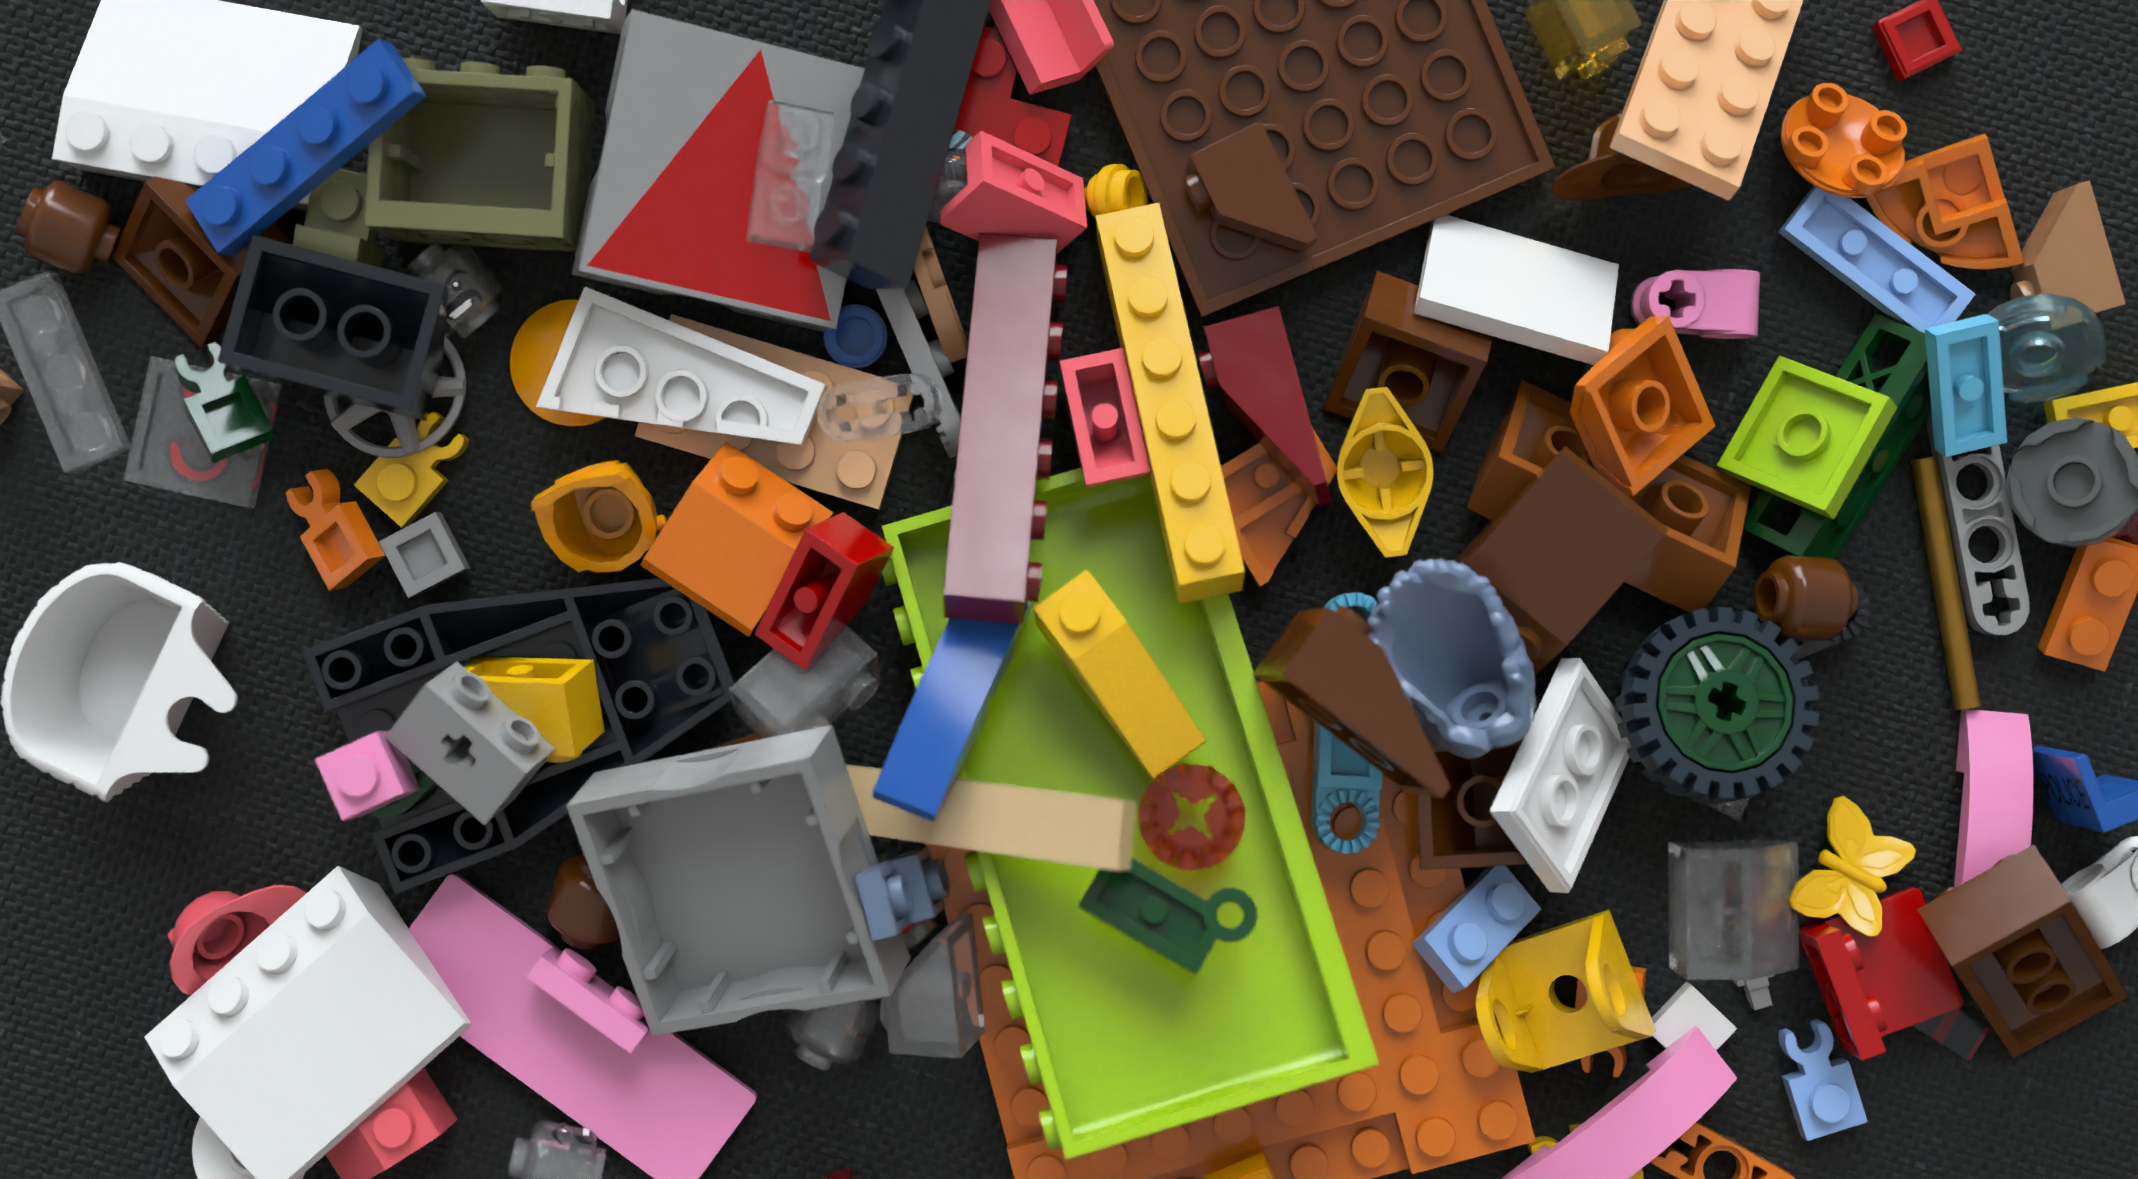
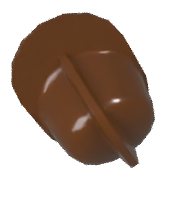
[1552,113,1692,201]

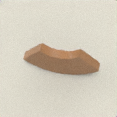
[914,227,968,363]

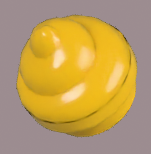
[1084,164,1148,220]

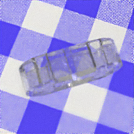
[817,373,943,442]

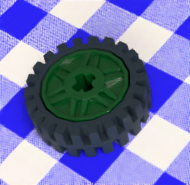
[1615,607,1820,804]

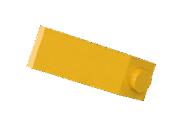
[1033,570,1206,781]

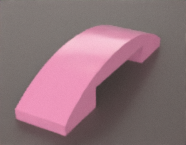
[1947,709,2033,960]
[1501,1026,1737,1179]

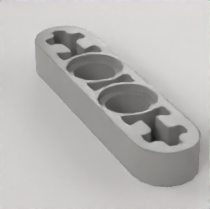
[1927,412,2030,635]

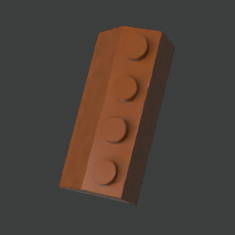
[1467,380,1751,613]

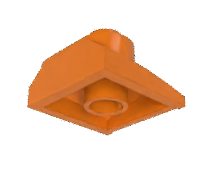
[1570,316,1715,496]

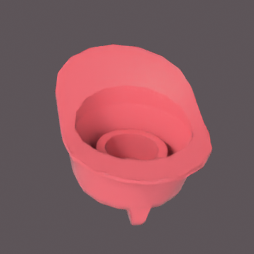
[168,885,307,996]

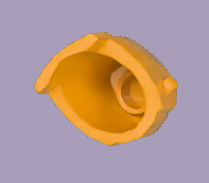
[531,460,667,573]

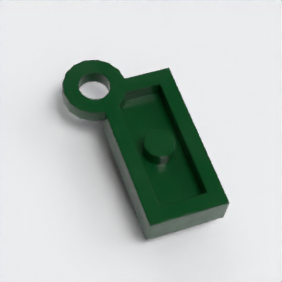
[1078,858,1257,976]

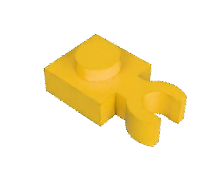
[354,412,469,528]

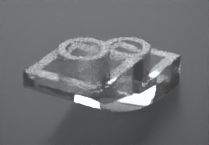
[746,100,834,252]

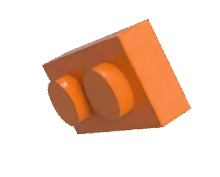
[2037,538,2138,672]

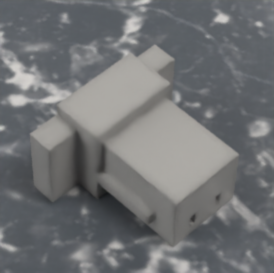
[1731,965,1775,1011]

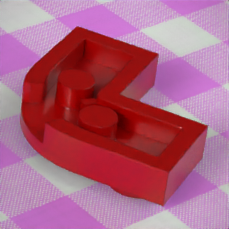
[954,26,1072,167]

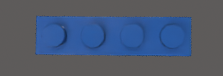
[185,39,426,257]

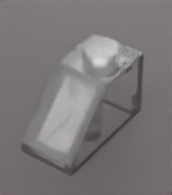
[880,912,985,1059]

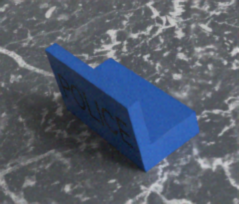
[2032,746,2138,833]

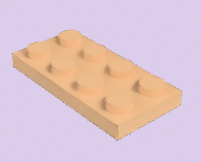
[1609,0,1803,201]
[635,314,917,510]

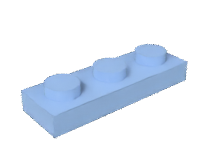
[1778,185,1976,333]

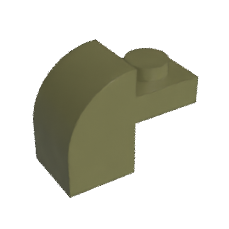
[293,169,387,268]

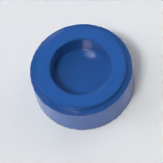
[824,304,889,369]

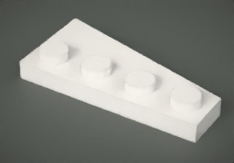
[536,287,828,446]

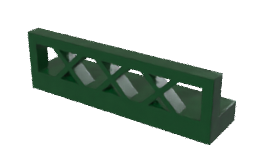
[1743,313,1931,560]

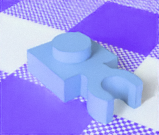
[1778,1018,1868,1141]

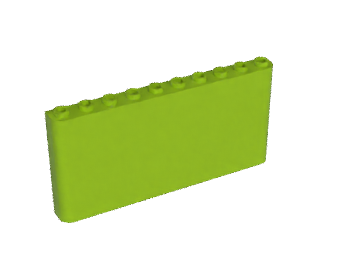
[882,468,1379,1160]

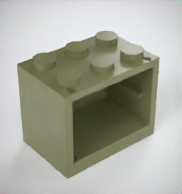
[364,58,595,253]

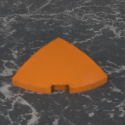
[1866,134,2024,269]

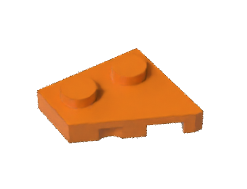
[1221,427,1337,587]

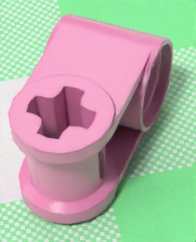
[1630,269,1760,339]

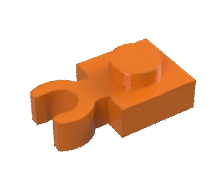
[286,469,386,591]

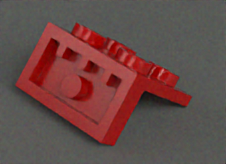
[1796,887,1963,1061]

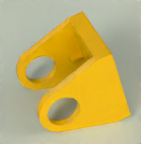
[1476,910,1656,1073]

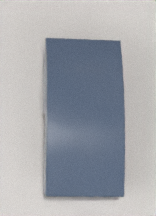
[855,846,950,941]

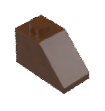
[1183,120,1319,251]

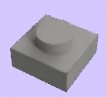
[379,512,471,598]

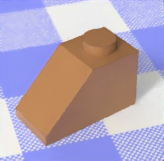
[2010,180,2126,332]

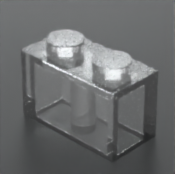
[729,625,881,739]

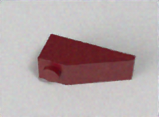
[1198,306,1332,507]

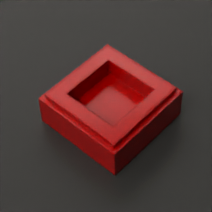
[1871,0,1962,82]

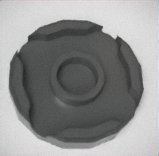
[2006,417,2138,548]

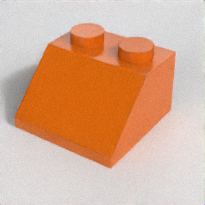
[641,442,833,637]

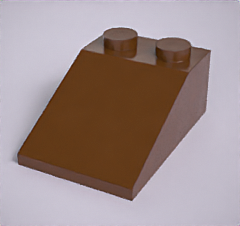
[1454,446,1668,675]
[1253,606,1450,798]
[1917,845,2128,1058]

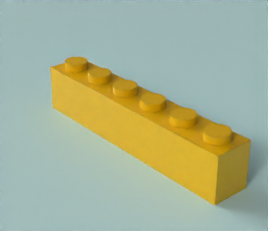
[1096,203,1245,604]

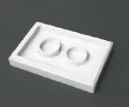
[1414,215,1619,365]
[1490,658,1632,893]

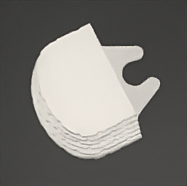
[1,562,238,802]

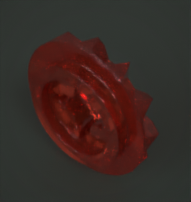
[1139,763,1245,871]

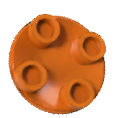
[1781,83,1907,198]

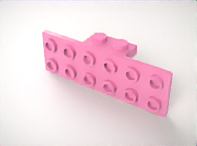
[409,873,757,1179]

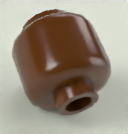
[16,180,122,275]
[1754,556,1858,641]
[546,852,620,950]

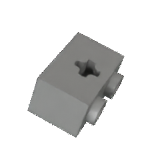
[385,662,556,825]

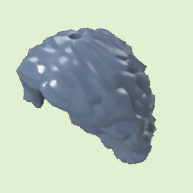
[1368,558,1536,759]

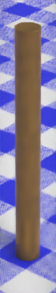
[1911,456,1981,710]

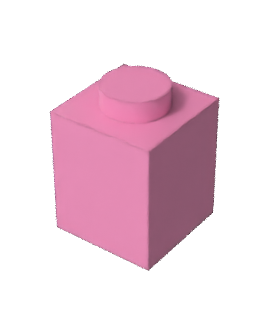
[315,731,421,820]

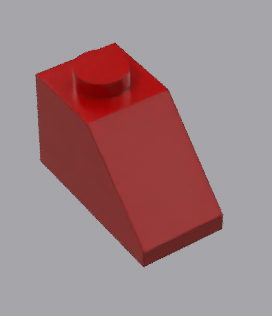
[754,512,895,670]

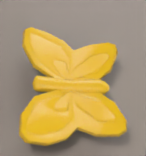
[1788,796,1916,938]

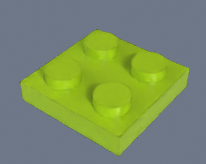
[1717,355,1897,520]

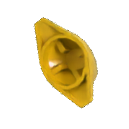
[1337,387,1434,558]

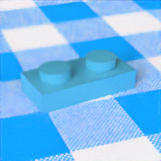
[1925,314,2007,457]

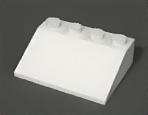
[52,0,363,211]
[145,866,472,1179]

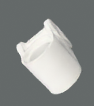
[2061,836,2138,949]

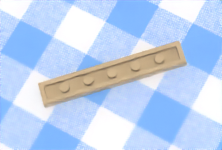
[846,764,1136,871]

